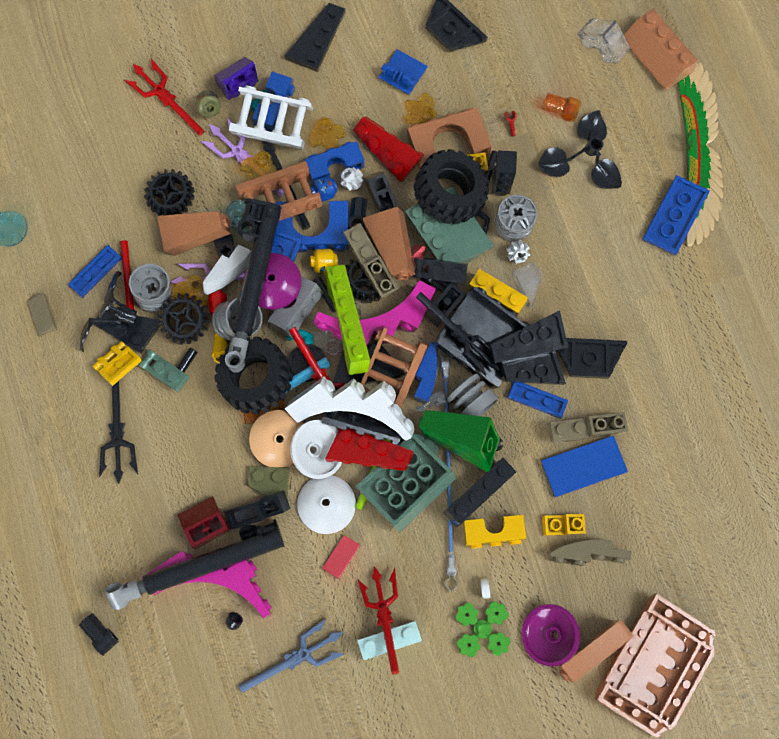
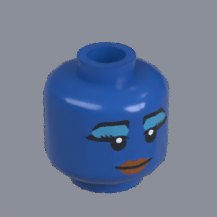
[310,176,337,202]

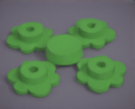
[456,602,511,657]

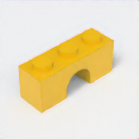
[468,269,528,317]
[463,515,526,549]

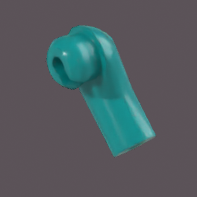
[286,329,314,345]

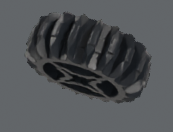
[144,169,195,216]
[345,255,393,303]
[158,293,210,345]

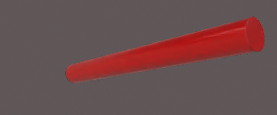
[120,240,134,310]

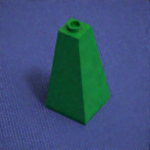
[419,410,500,472]

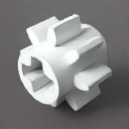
[340,167,363,191]
[506,240,530,264]

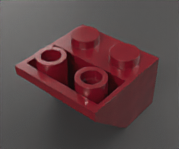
[178,496,231,550]

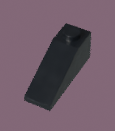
[363,171,399,213]

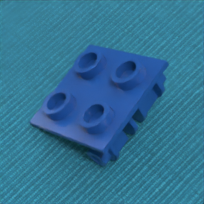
[379,49,428,95]

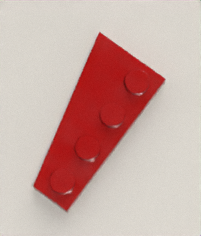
[353,116,424,182]
[325,428,413,471]

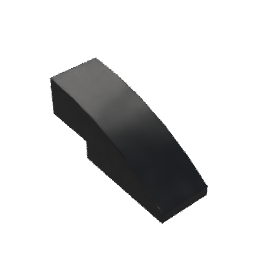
[224,490,291,530]

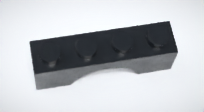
[443,458,516,527]

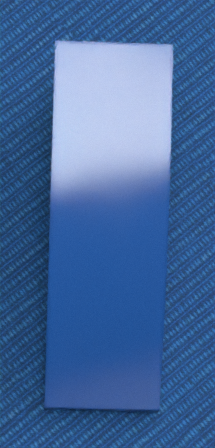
[414,341,437,406]

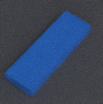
[68,245,122,298]
[507,382,568,419]

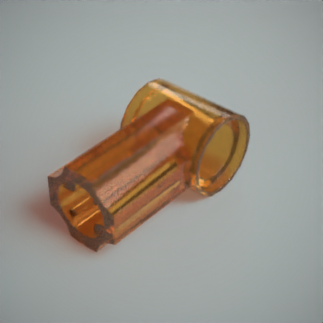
[542,93,581,121]

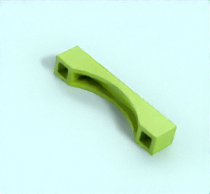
[325,265,370,375]

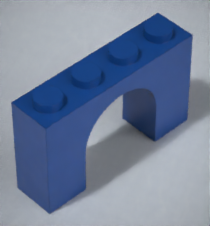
[276,201,349,252]

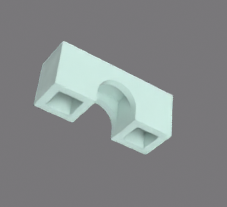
[357,621,422,660]

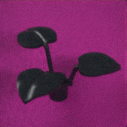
[538,110,622,189]
[80,271,137,352]

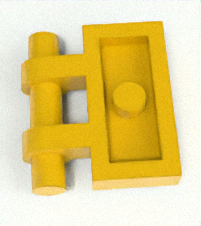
[92,341,142,386]

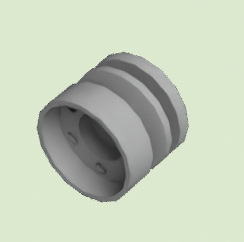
[495,194,538,242]
[129,263,173,312]
[212,297,262,340]
[447,374,499,416]

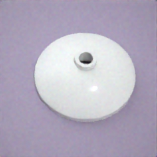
[290,420,342,479]
[297,475,356,534]

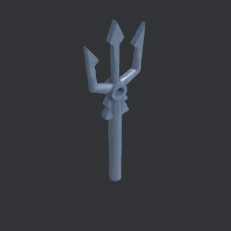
[239,618,345,693]

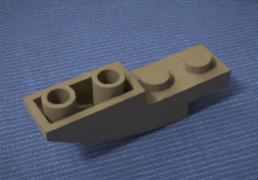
[343,223,398,299]
[547,412,628,442]
[548,540,631,566]

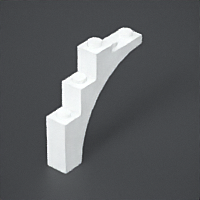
[285,376,415,441]

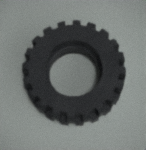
[413,149,489,224]
[214,336,293,414]

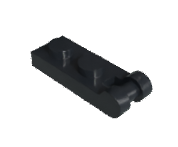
[413,257,468,284]

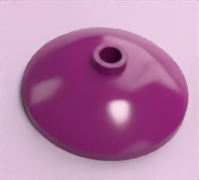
[244,253,301,310]
[522,604,580,666]

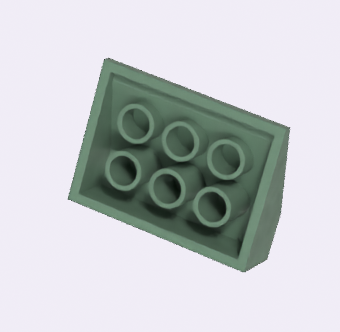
[405,186,494,264]
[356,433,456,533]

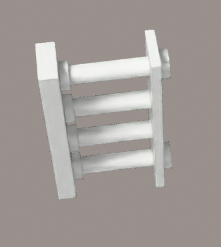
[229,86,313,150]

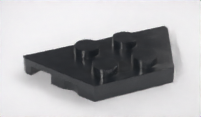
[425,0,488,52]
[557,338,627,379]
[333,342,405,391]

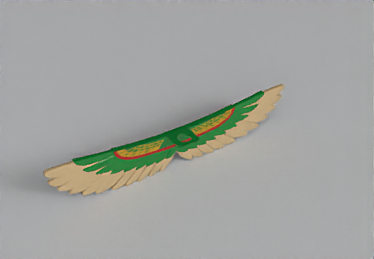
[678,55,723,247]

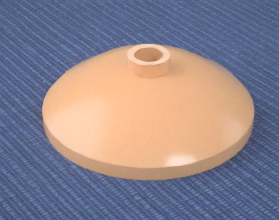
[249,410,303,467]

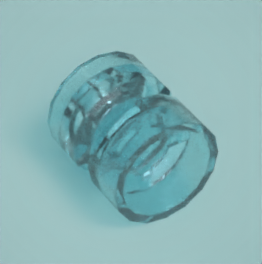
[226,200,250,232]

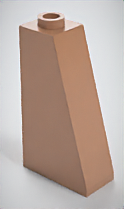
[363,207,415,280]
[157,211,231,256]
[559,620,634,683]

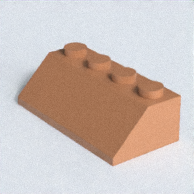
[622,9,698,91]

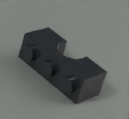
[492,150,517,196]

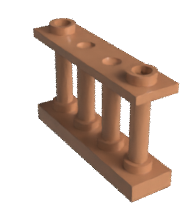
[235,161,322,229]
[358,326,428,408]

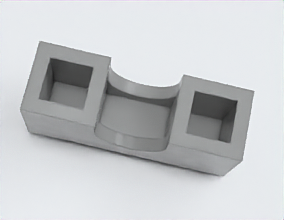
[268,276,323,338]

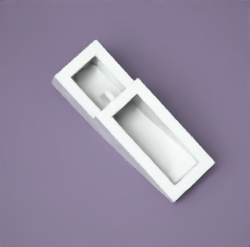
[203,245,252,295]

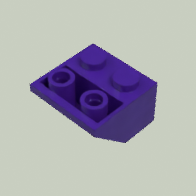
[214,57,258,100]

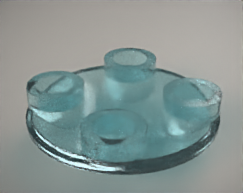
[0,211,28,247]

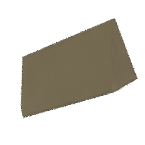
[27,293,57,336]

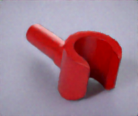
[504,111,517,137]

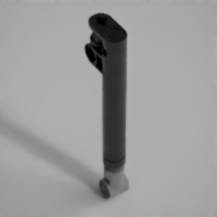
[225,198,282,372]
[104,519,285,610]

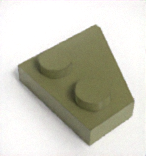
[248,466,289,500]

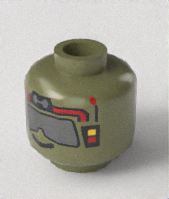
[195,90,221,118]

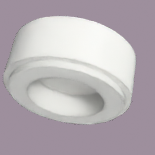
[480,578,491,599]

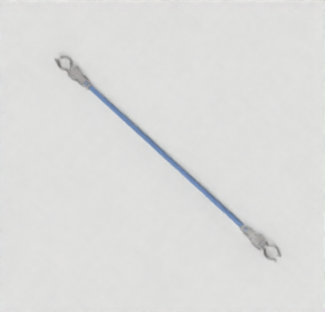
[439,351,458,592]

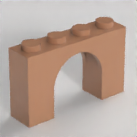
[407,108,491,170]

